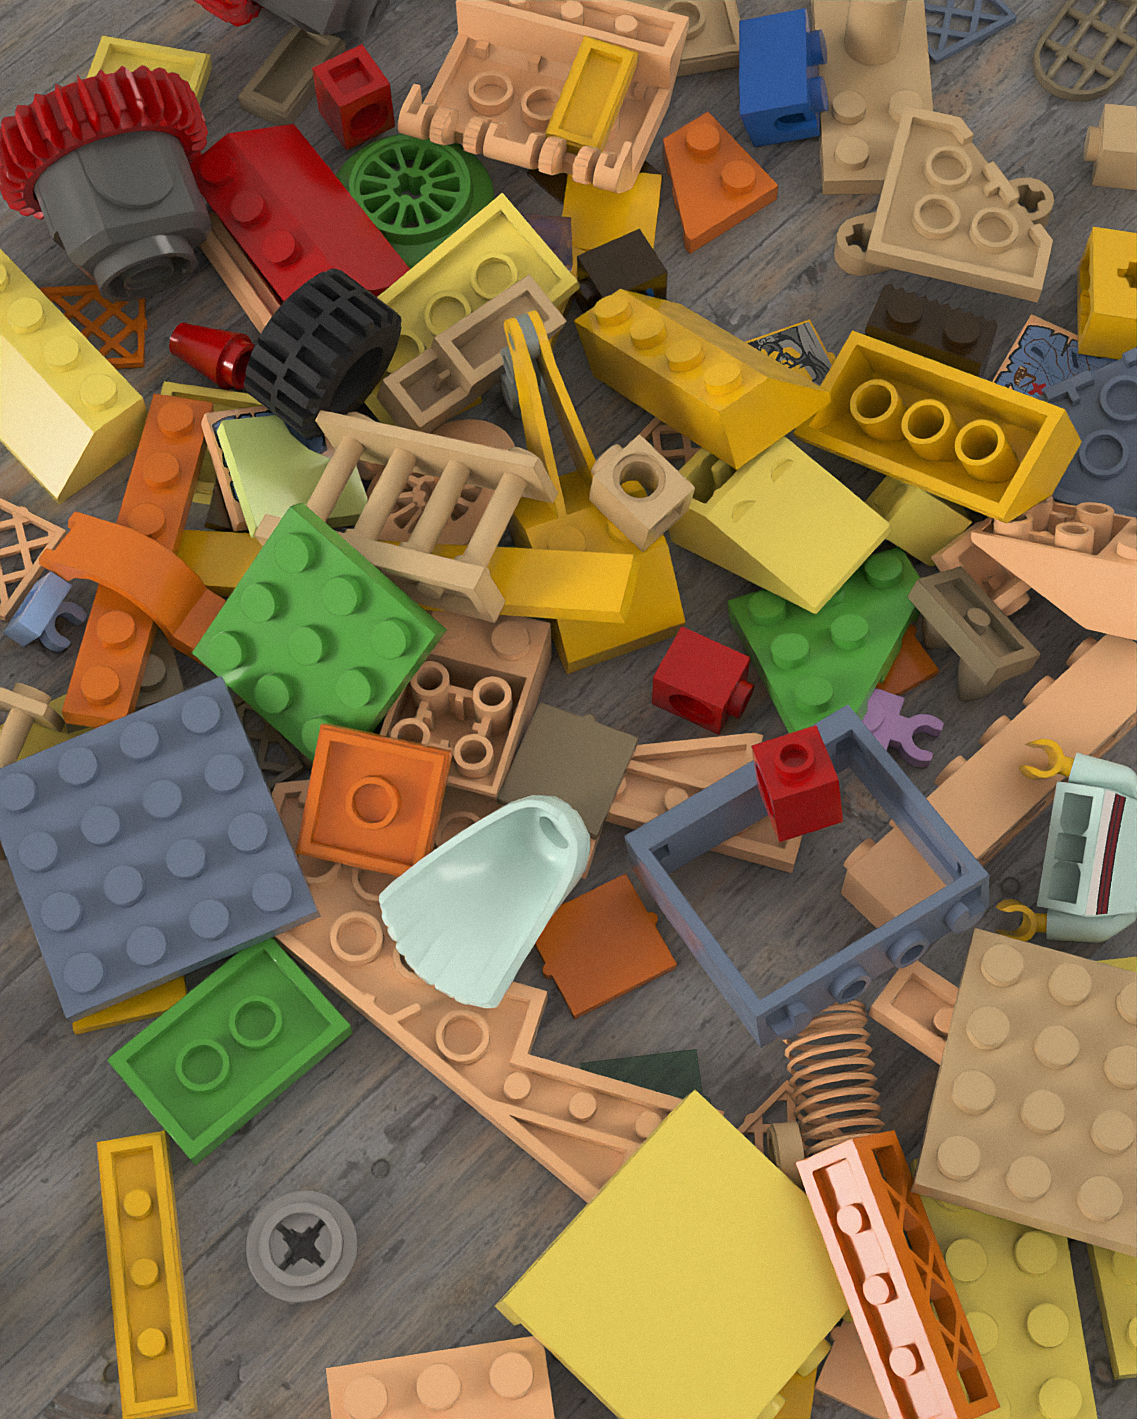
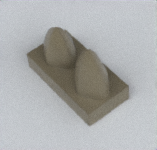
[907,566,1041,701]

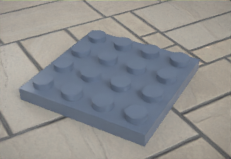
[0,676,321,1023]

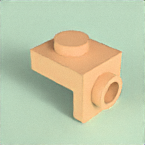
[931,521,1032,616]

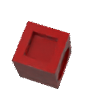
[312,44,395,151]
[652,626,755,735]
[751,725,843,842]

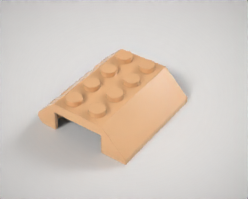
[398,0,689,194]

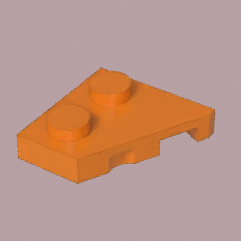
[662,111,778,254]

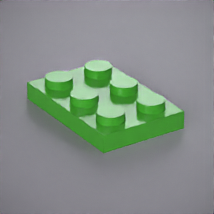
[107,938,353,1166]

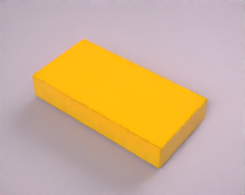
[545,35,639,155]

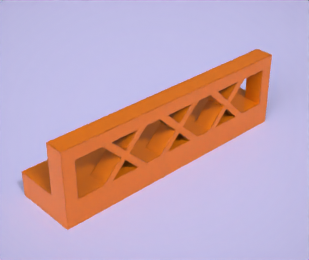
[796,1130,1000,1419]

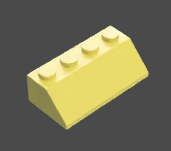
[0,249,148,505]

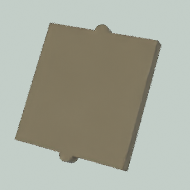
[497,702,639,840]

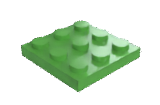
[192,503,447,762]

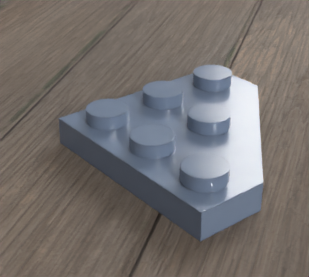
[1036,347,1137,518]

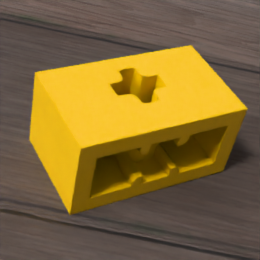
[1077,227,1137,360]

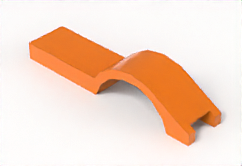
[39,511,226,670]

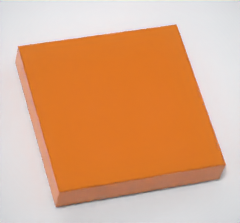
[295,723,453,877]

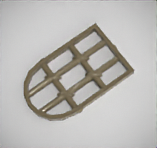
[1032,0,1137,102]

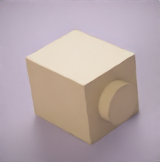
[1084,104,1137,190]

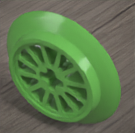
[336,134,494,269]

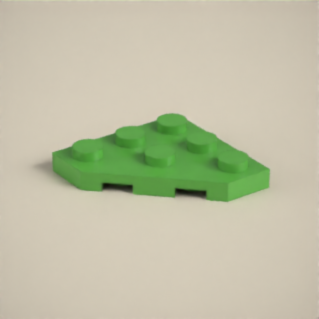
[727,547,921,733]

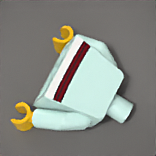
[995,738,1137,943]

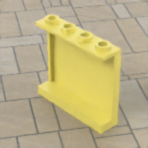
[495,1090,854,1419]

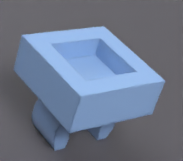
[3,571,87,652]

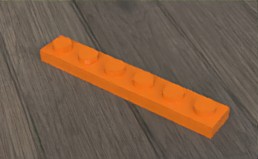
[62,393,215,728]

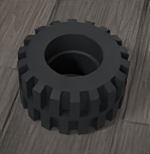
[244,268,402,439]

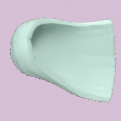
[379,795,590,1008]

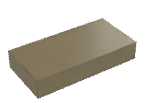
[238,25,347,126]

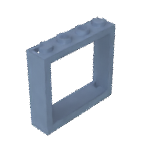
[624,704,989,1048]

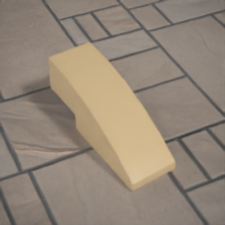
[376,274,567,434]

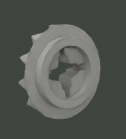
[246,1190,358,1305]

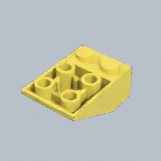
[668,436,892,614]

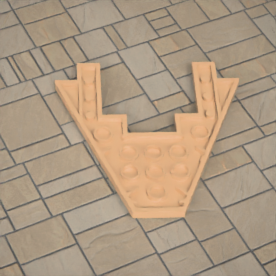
[272,733,803,1203]

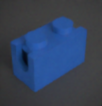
[739,8,828,147]

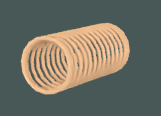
[782,999,887,1192]

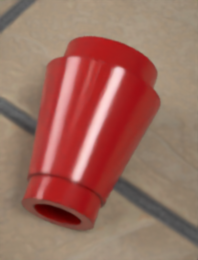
[169,322,255,390]

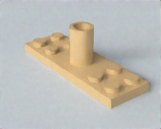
[811,0,933,195]

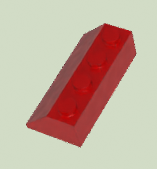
[189,124,410,301]

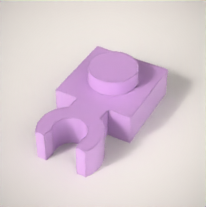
[862,688,944,767]

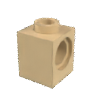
[588,434,695,552]

